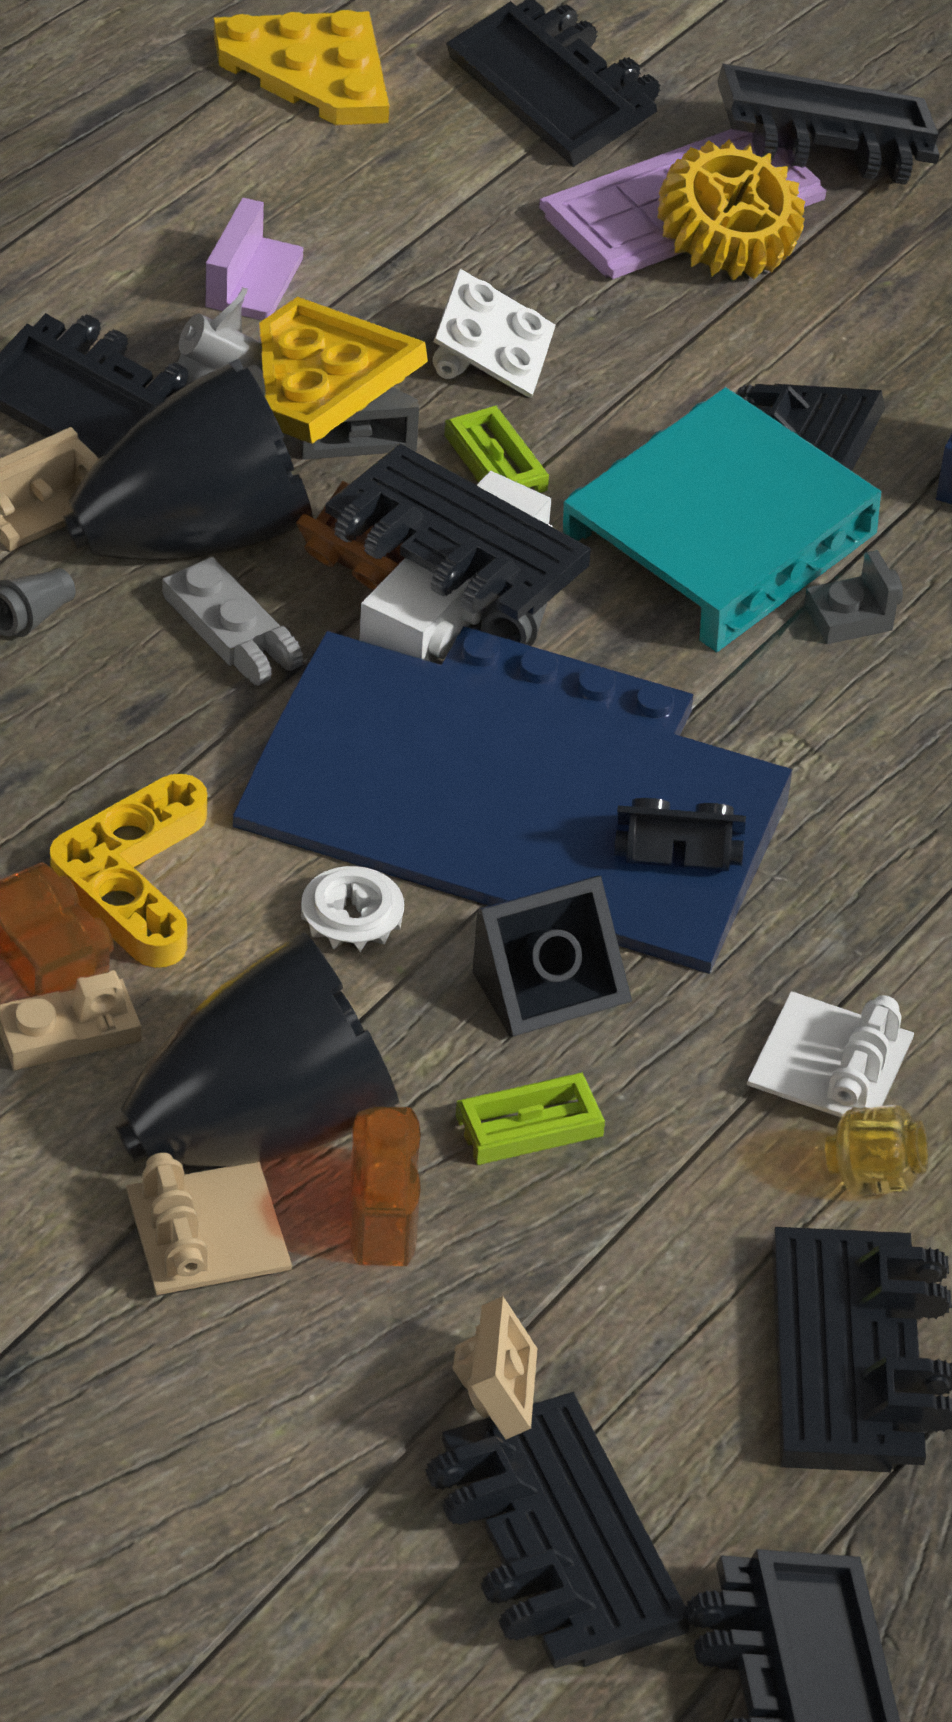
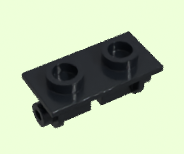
[614,798,746,871]

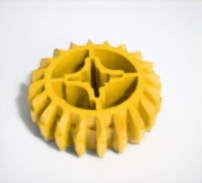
[657,139,805,281]

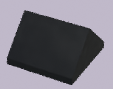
[472,876,632,1037]

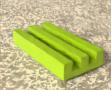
[444,406,549,493]
[455,1072,605,1165]

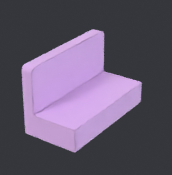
[206,198,303,320]

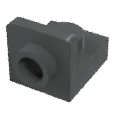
[804,550,903,644]

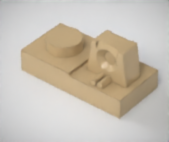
[0,970,141,1071]
[453,1296,538,1439]

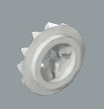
[301,866,404,952]

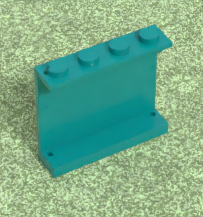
[563,387,881,653]

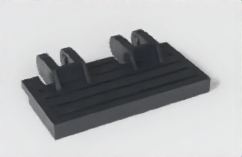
[446,0,661,167]
[717,63,940,185]
[0,313,189,459]
[736,384,885,471]
[325,444,591,620]
[772,1227,952,1472]
[425,1392,690,1669]
[685,1549,900,1722]

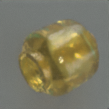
[825,1105,929,1196]

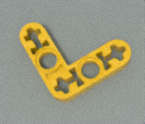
[50,774,207,968]

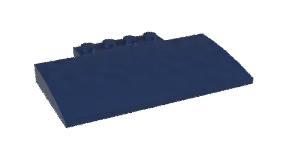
[233,626,793,974]

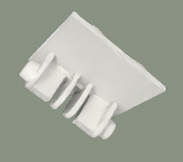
[433,269,555,398]
[747,991,914,1128]

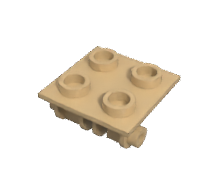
[126,1153,292,1295]

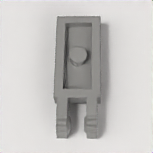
[163,557,304,686]

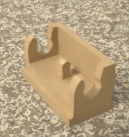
[0,427,98,551]

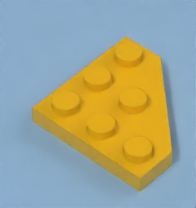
[214,10,389,125]
[259,297,428,444]

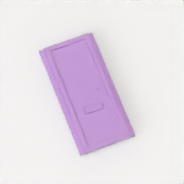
[539,129,826,279]

